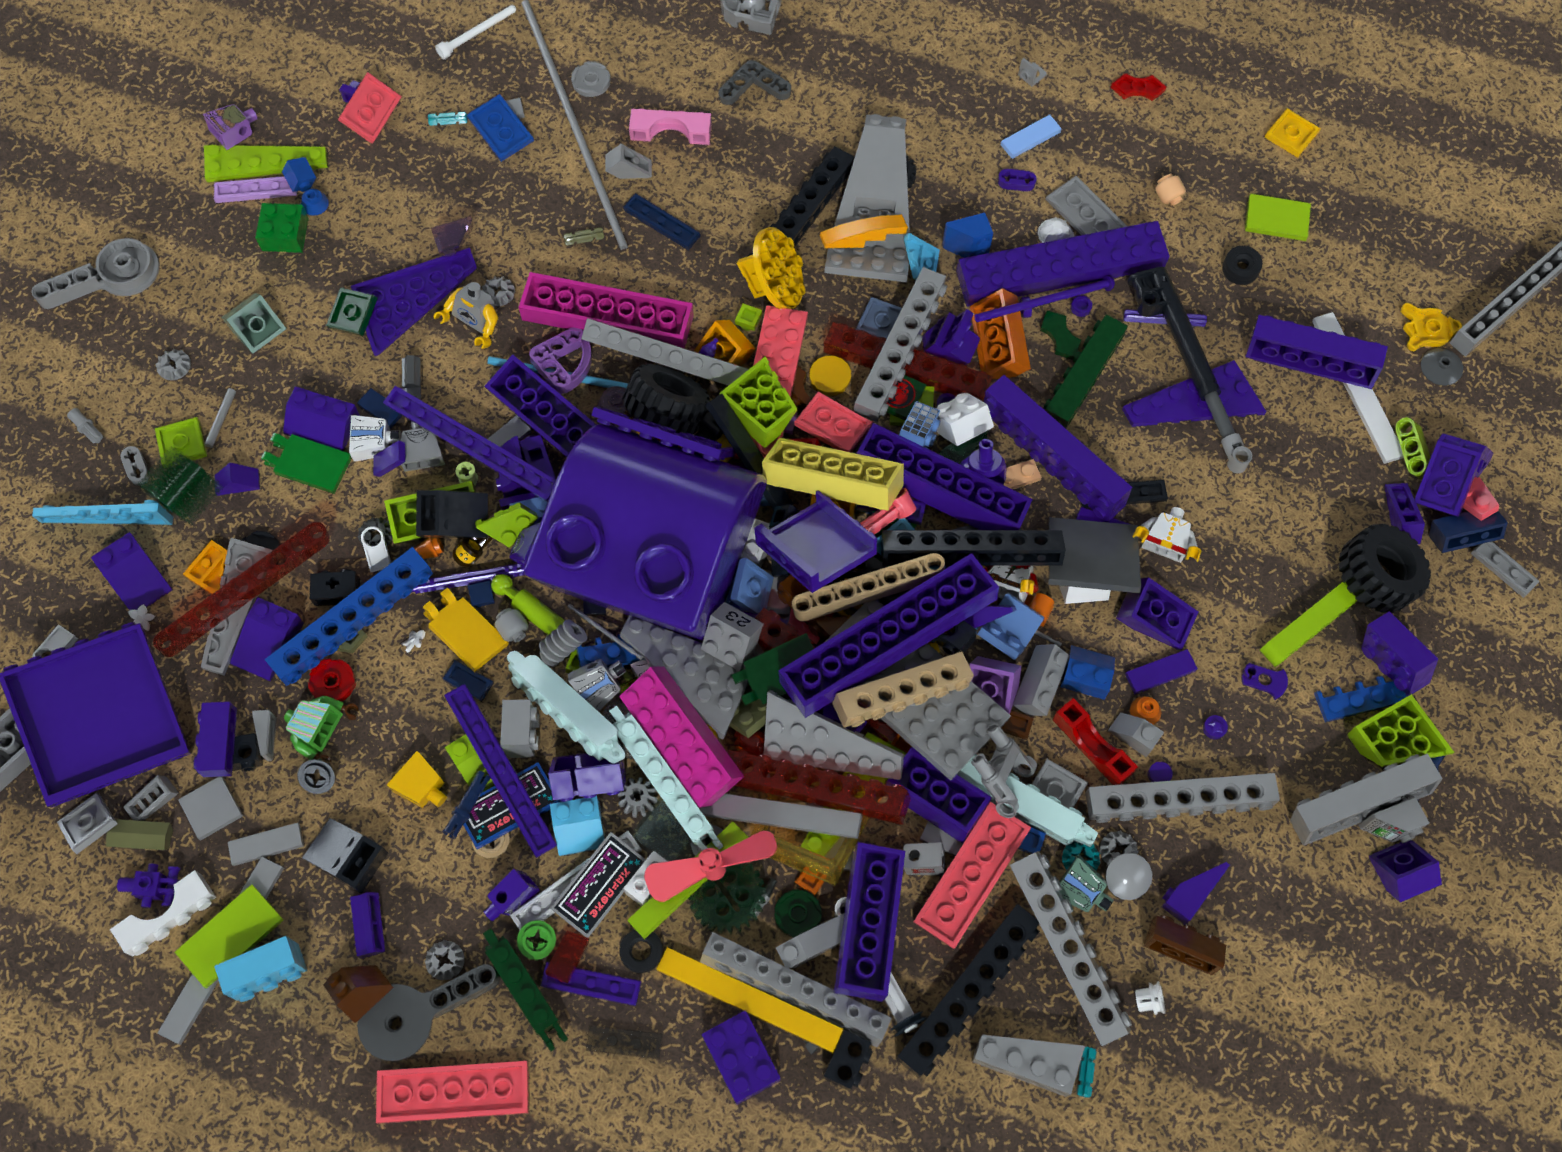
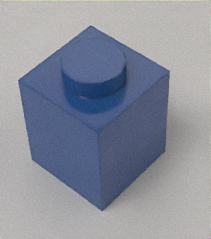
[282,157,316,192]

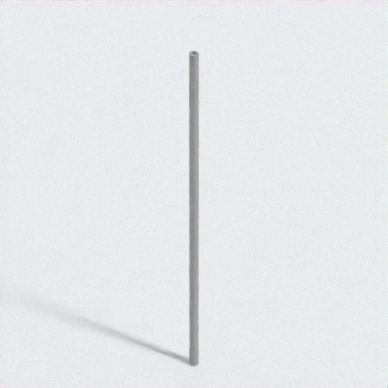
[522,0,628,250]

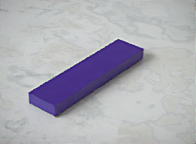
[541,962,642,1006]

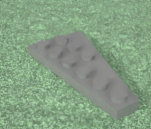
[763,690,904,780]

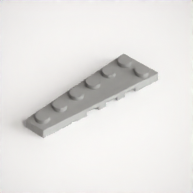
[201,538,275,676]

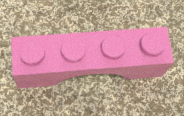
[629,109,712,145]

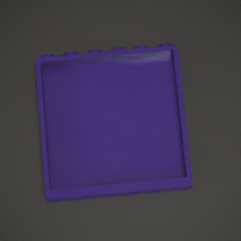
[0,622,192,808]

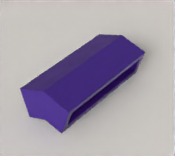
[350,892,385,959]

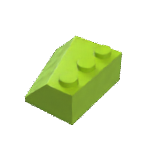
[719,356,797,448]
[1347,694,1455,767]

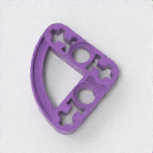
[529,328,592,394]

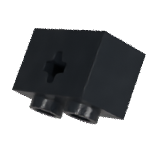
[309,569,360,606]

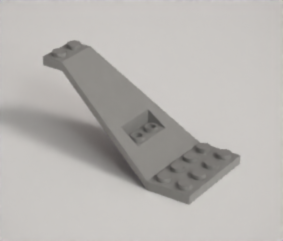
[825,114,910,282]

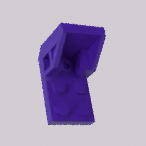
[1414,433,1493,517]

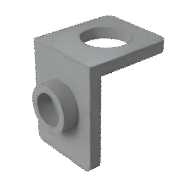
[1018,58,1047,87]

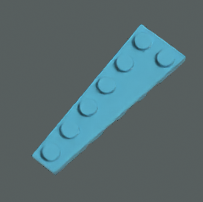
[32,500,173,525]

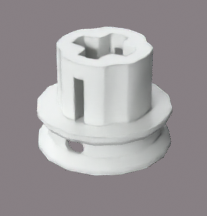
[1135,981,1165,1015]

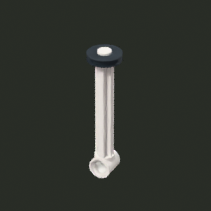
[834,897,926,1037]

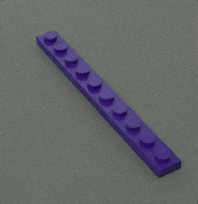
[383,385,556,502]

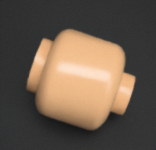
[1155,174,1186,206]

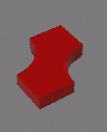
[1110,73,1167,101]

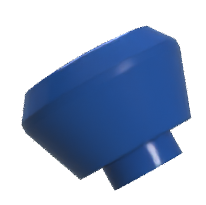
[301,189,329,216]

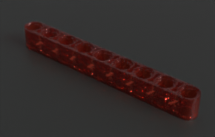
[153,522,330,657]

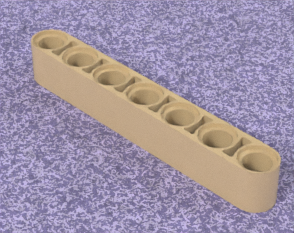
[792,553,945,622]

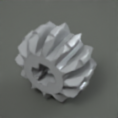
[618,777,658,818]

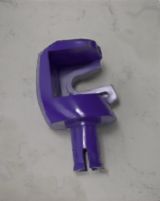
[960,439,1007,485]

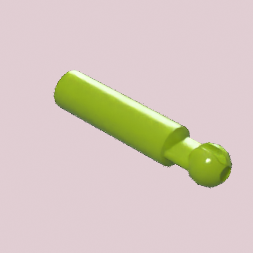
[491,574,565,635]

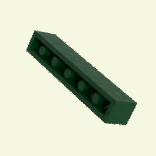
[1043,314,1128,429]

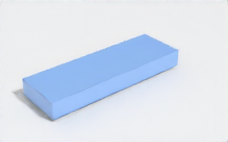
[1001,115,1061,159]

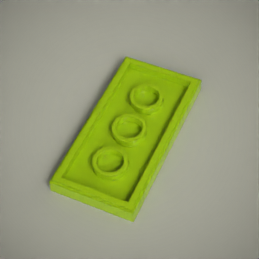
[175,884,284,989]

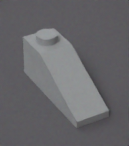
[776,913,844,969]

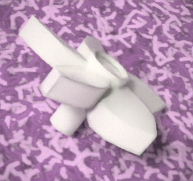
[128,604,155,631]
[402,630,426,653]

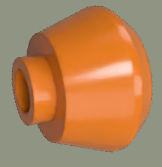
[1130,696,1161,725]

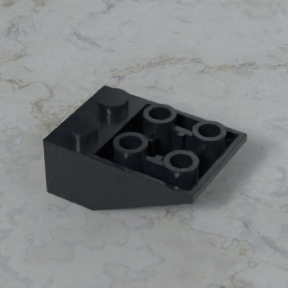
[416,490,488,538]
[302,818,388,894]

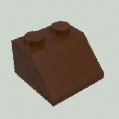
[323,965,393,1023]

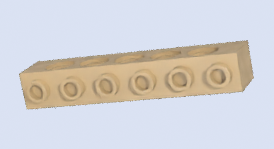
[832,652,974,728]

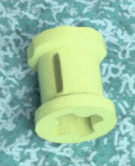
[455,462,478,485]

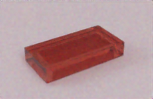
[545,930,589,984]

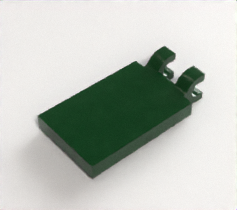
[731,633,814,706]

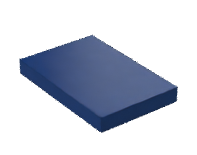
[467,94,534,161]

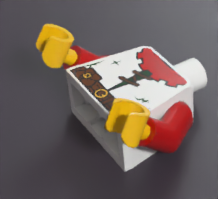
[983,566,1039,603]

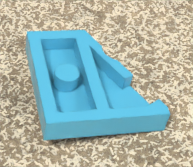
[904,233,940,280]

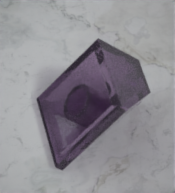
[431,216,474,257]

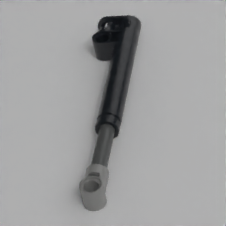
[1127,267,1252,474]

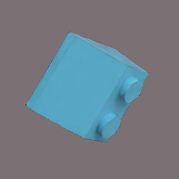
[550,796,605,856]

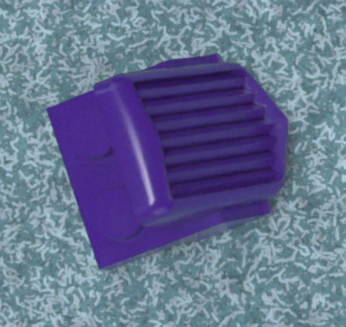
[922,309,980,365]

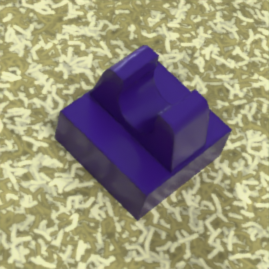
[339,80,360,103]

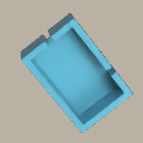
[214,936,307,1002]

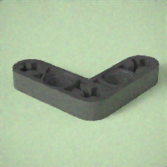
[719,60,791,105]

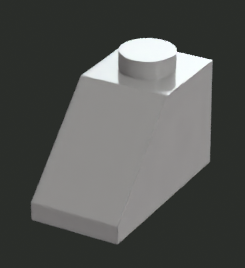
[605,144,652,179]
[1108,712,1164,757]

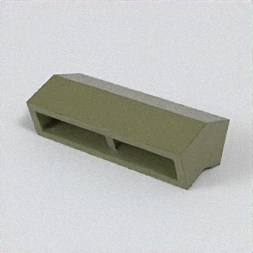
[105,819,173,850]

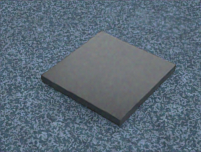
[1048,517,1141,593]

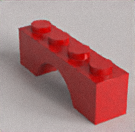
[1053,698,1138,785]

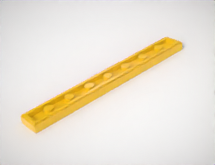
[656,947,844,1053]

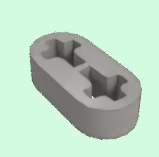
[120,446,150,486]

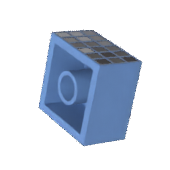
[899,401,941,449]

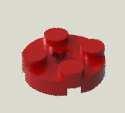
[308,659,356,701]

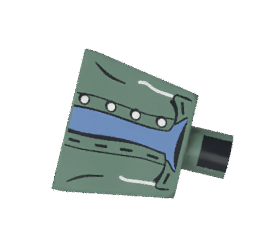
[1059,854,1114,912]

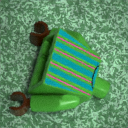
[284,696,359,762]

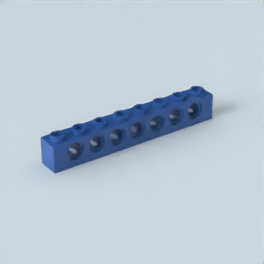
[264,547,433,686]

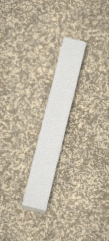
[1312,312,1404,464]

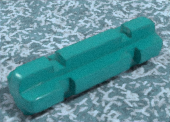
[428,111,468,126]
[1076,1047,1096,1098]

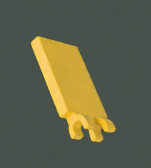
[423,588,509,672]

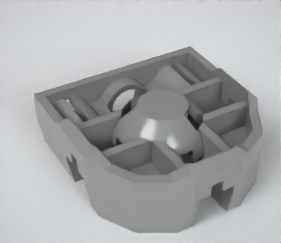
[720,0,782,35]

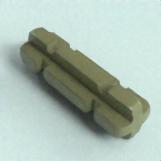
[564,227,604,246]

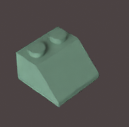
[221,293,286,354]

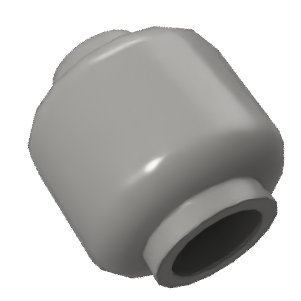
[495,608,529,642]

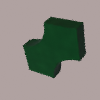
[1040,310,1081,360]

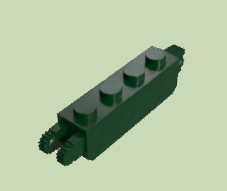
[483,928,568,1051]

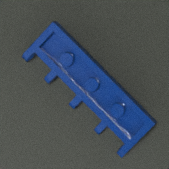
[576,628,665,668]
[1314,676,1408,723]

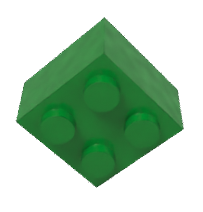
[255,203,309,253]

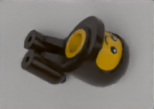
[452,535,493,567]

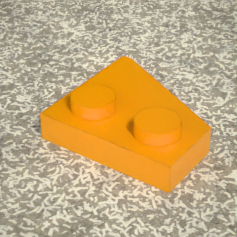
[183,540,227,598]

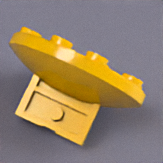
[737,227,806,309]

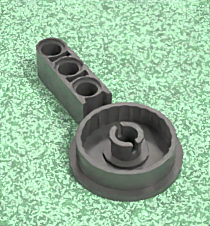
[357,964,500,1061]

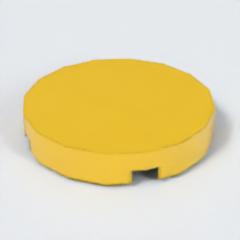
[809,356,851,396]

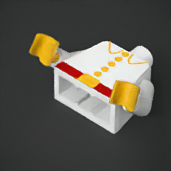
[1132,507,1202,563]

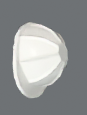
[1038,217,1075,243]

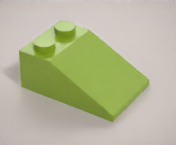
[445,734,517,792]

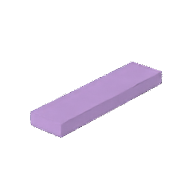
[214,176,297,203]

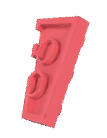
[1463,477,1499,521]

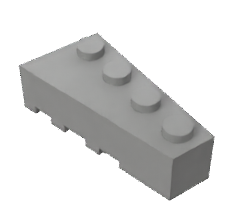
[972,1035,1085,1097]

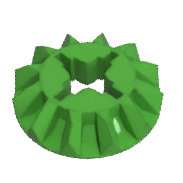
[517,920,556,960]

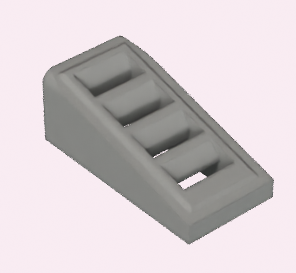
[252,710,277,761]
[123,775,179,821]

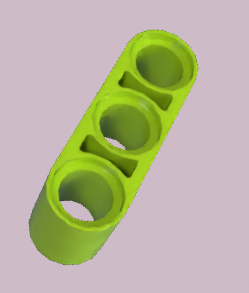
[1395,417,1431,480]

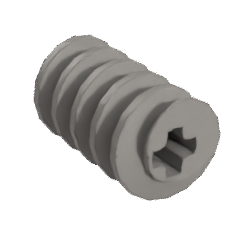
[539,619,588,667]

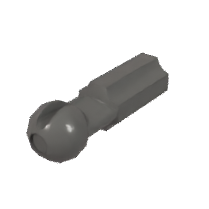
[402,355,421,400]

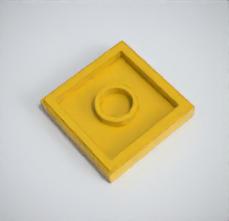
[1264,108,1321,158]

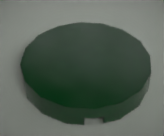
[775,889,822,938]

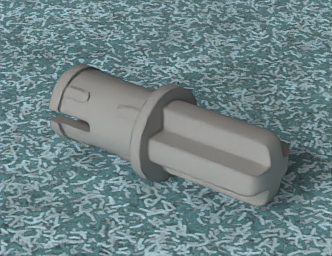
[67,408,103,444]

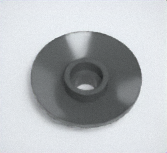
[1420,348,1463,386]

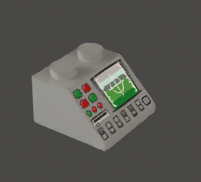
[1359,797,1430,843]

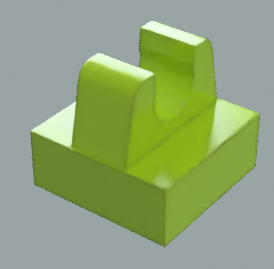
[735,303,762,332]

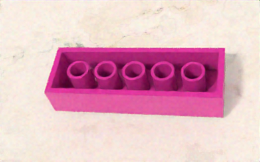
[619,666,744,808]

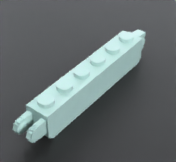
[507,650,625,764]
[609,706,723,851]
[957,754,1098,847]

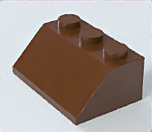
[1143,915,1226,976]

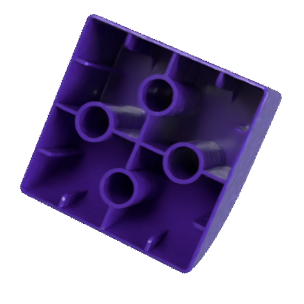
[524,423,767,642]

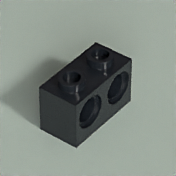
[232,733,263,773]
[823,1030,873,1091]

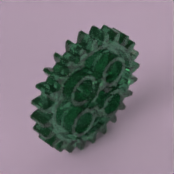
[688,863,766,935]

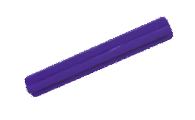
[1123,309,1207,327]

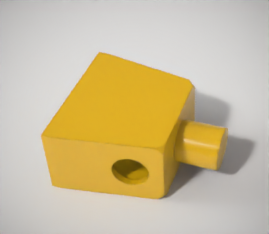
[387,751,447,808]

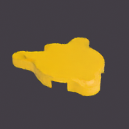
[1400,303,1462,351]

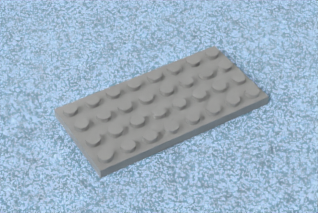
[824,600,1011,780]

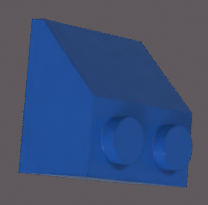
[942,213,993,258]
[1060,645,1115,700]

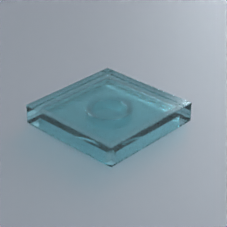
[633,800,691,861]

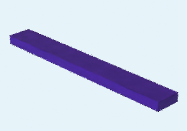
[444,684,557,858]

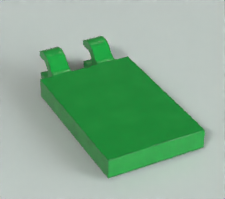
[261,433,352,494]

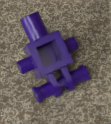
[117,864,181,908]

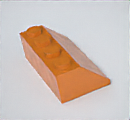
[970,288,1031,380]

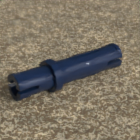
[442,771,491,839]

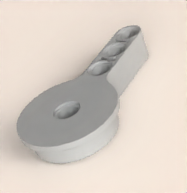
[31,238,160,309]

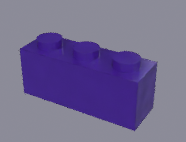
[194,702,237,777]

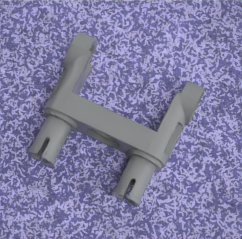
[971,723,1037,818]

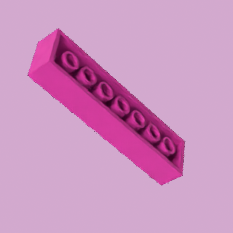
[518,272,694,348]

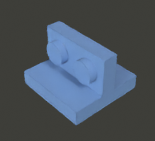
[726,558,774,615]

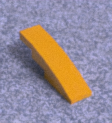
[820,215,908,248]

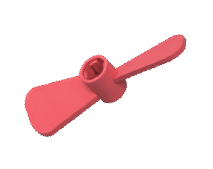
[644,831,777,902]

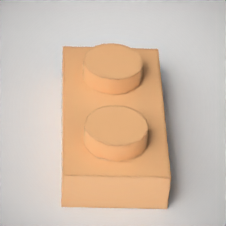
[1004,459,1042,490]

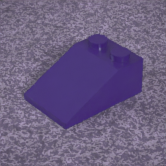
[91,532,172,610]
[1116,577,1198,650]
[230,597,304,681]

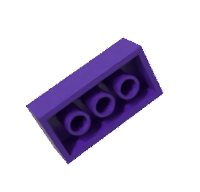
[884,747,992,844]

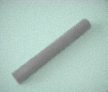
[204,388,236,448]

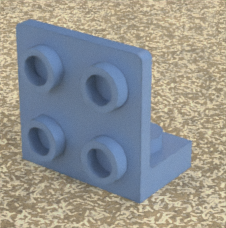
[977,593,1044,660]

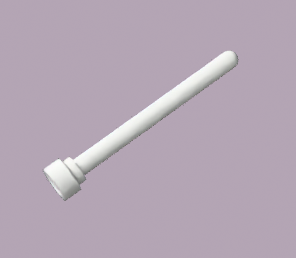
[435,5,516,60]

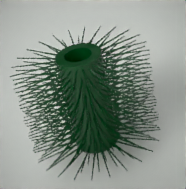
[138,448,223,525]

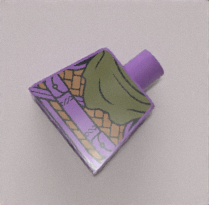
[203,104,257,150]

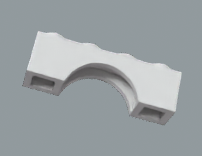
[110,870,216,956]

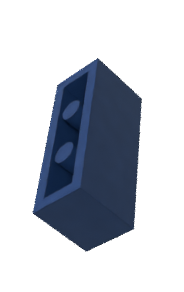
[1429,511,1508,553]

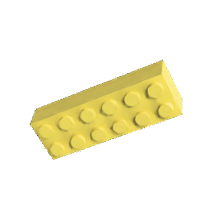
[762,438,904,511]

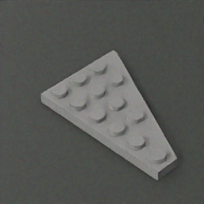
[620,615,749,739]

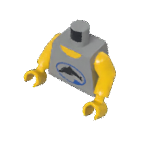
[434,282,498,349]

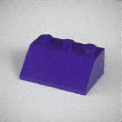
[283,386,360,451]

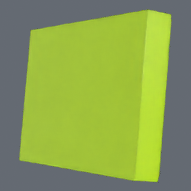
[1245,194,1311,241]

